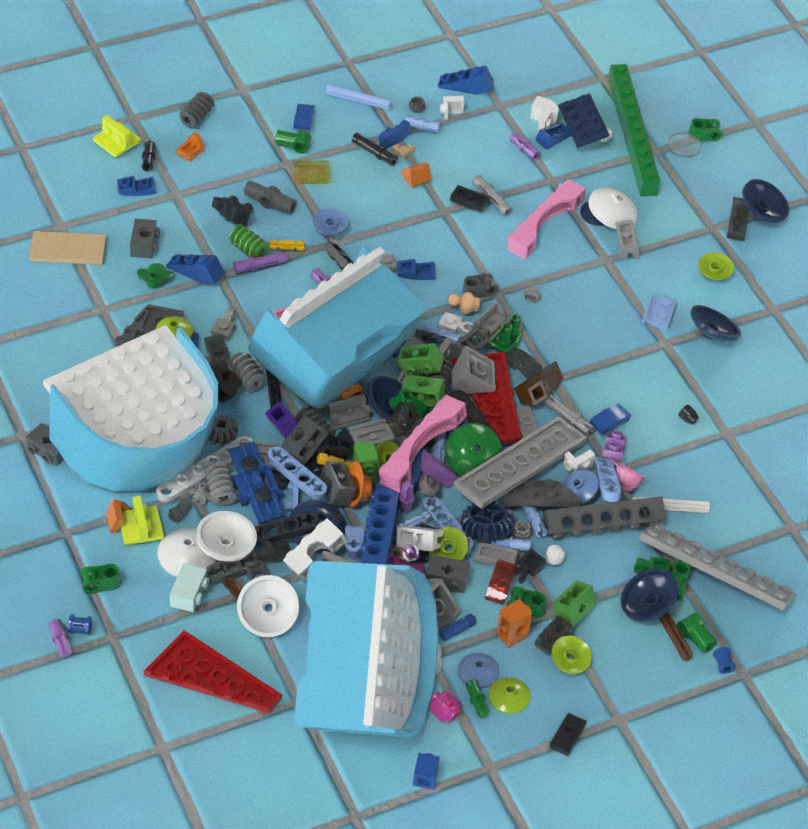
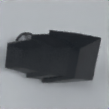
[212,195,253,227]

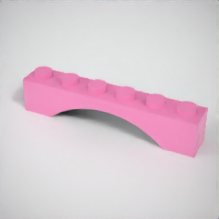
[507,179,585,259]
[379,395,467,493]

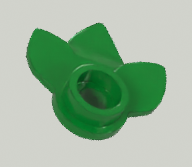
[137,263,174,288]

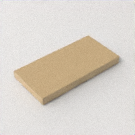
[29,231,106,265]

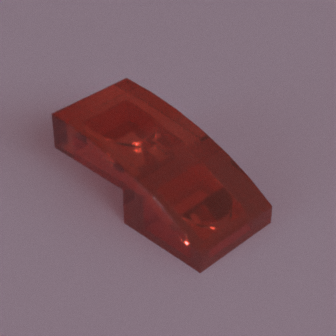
[485,559,517,605]

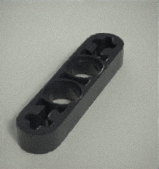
[254,511,321,547]

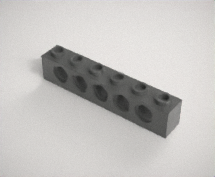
[543,496,666,538]

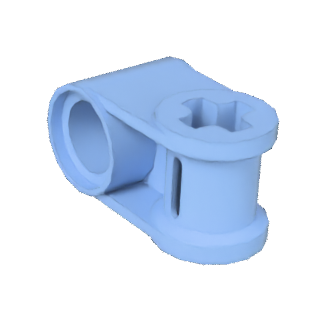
[345,525,366,563]

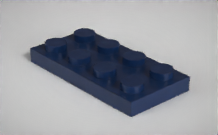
[558,93,609,148]

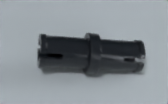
[142,140,156,172]

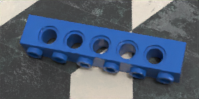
[358,484,400,565]

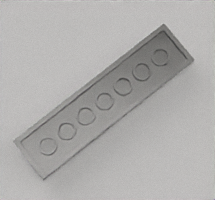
[453,416,587,509]
[639,523,797,611]

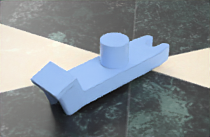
[285,481,300,510]

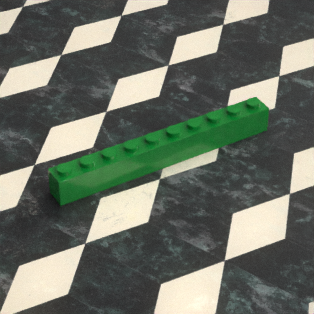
[608,64,660,197]

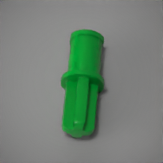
[465,679,490,718]

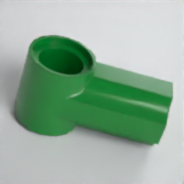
[275,130,312,154]
[671,560,691,603]
[677,613,717,653]

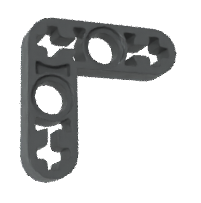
[206,552,270,585]

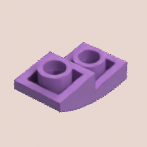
[602,431,626,460]

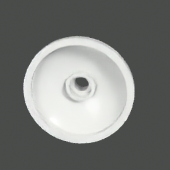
[588,188,638,229]
[196,511,257,561]
[158,528,217,577]
[237,575,299,637]

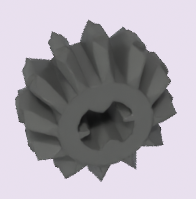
[208,413,238,446]

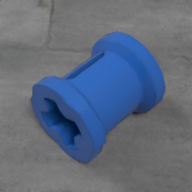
[68,614,92,635]
[713,647,736,674]

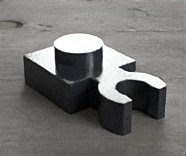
[511,548,546,584]

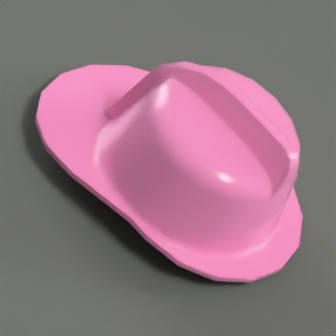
[610,458,647,491]

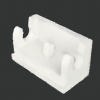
[396,526,443,551]

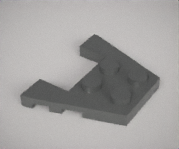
[115,304,184,346]

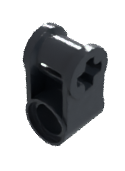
[317,435,355,462]

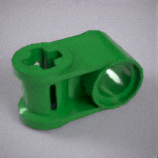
[688,118,723,141]
[389,388,427,424]
[81,563,121,594]
[506,586,547,619]

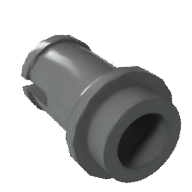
[168,498,192,522]

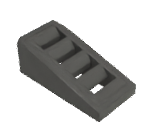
[450,327,490,360]

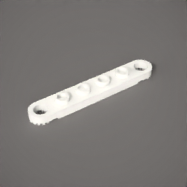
[156,436,253,503]

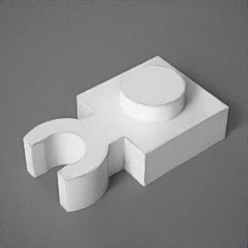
[438,312,473,336]

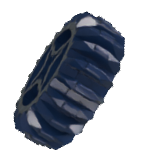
[461,501,515,543]

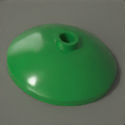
[445,423,503,477]

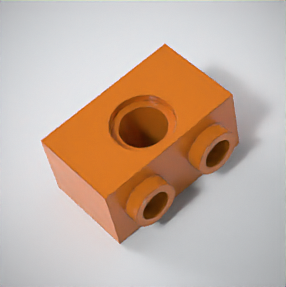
[496,599,532,648]

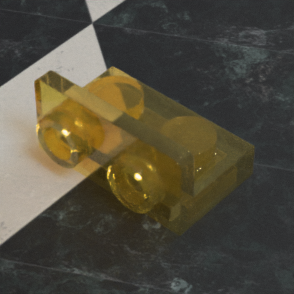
[294,161,330,184]

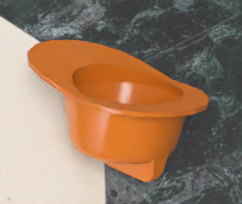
[349,462,373,508]

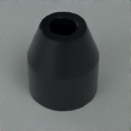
[678,404,699,425]

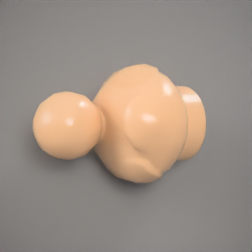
[448,292,480,314]

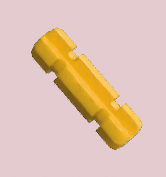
[269,239,305,251]
[317,453,353,472]

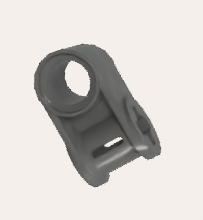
[462,272,499,298]

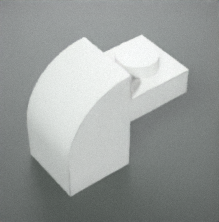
[530,96,558,133]

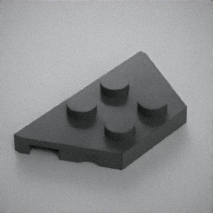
[504,479,580,507]

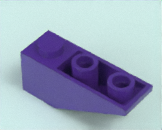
[265,401,318,454]

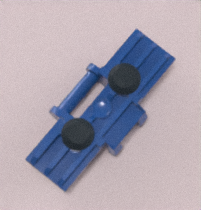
[228,442,285,525]

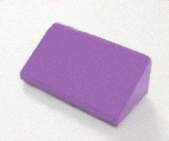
[421,451,458,488]

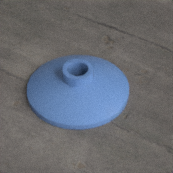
[313,209,348,236]
[563,469,599,505]
[458,653,499,689]

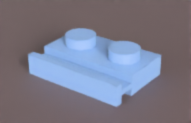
[642,293,677,330]

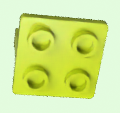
[93,115,141,157]
[120,496,164,545]

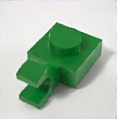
[634,556,671,574]

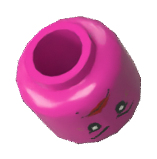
[429,691,461,723]

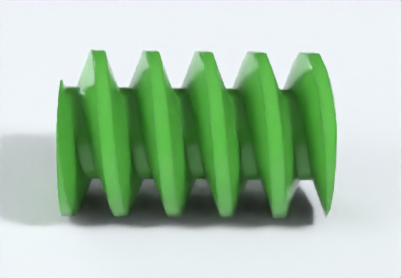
[229,224,269,258]

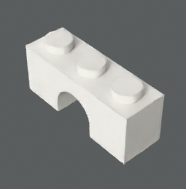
[283,519,347,583]

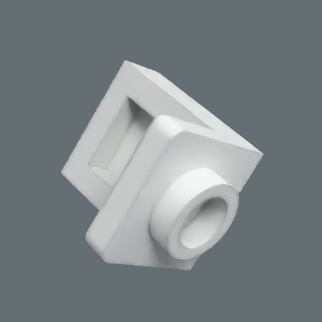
[440,96,464,120]
[563,450,595,473]

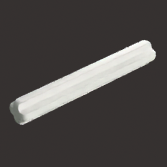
[632,496,710,513]

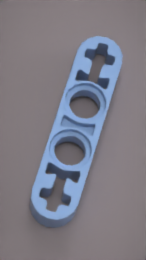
[268,446,327,501]
[595,457,621,502]
[422,496,474,556]

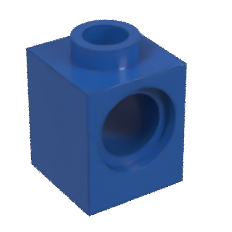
[413,753,440,790]

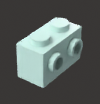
[170,563,209,613]

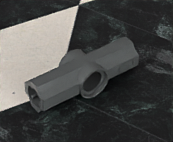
[244,180,297,214]

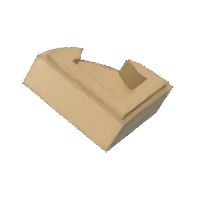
[391,144,416,160]

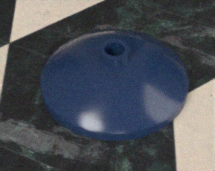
[742,179,789,223]
[690,305,741,341]
[367,376,409,425]
[288,500,347,553]
[621,569,679,622]

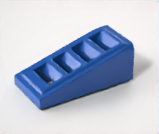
[536,123,571,149]

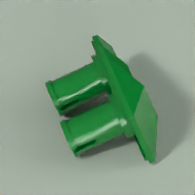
[487,313,524,354]

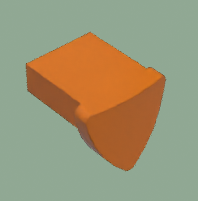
[176,132,205,162]
[401,162,431,188]
[337,382,369,403]
[106,500,130,533]

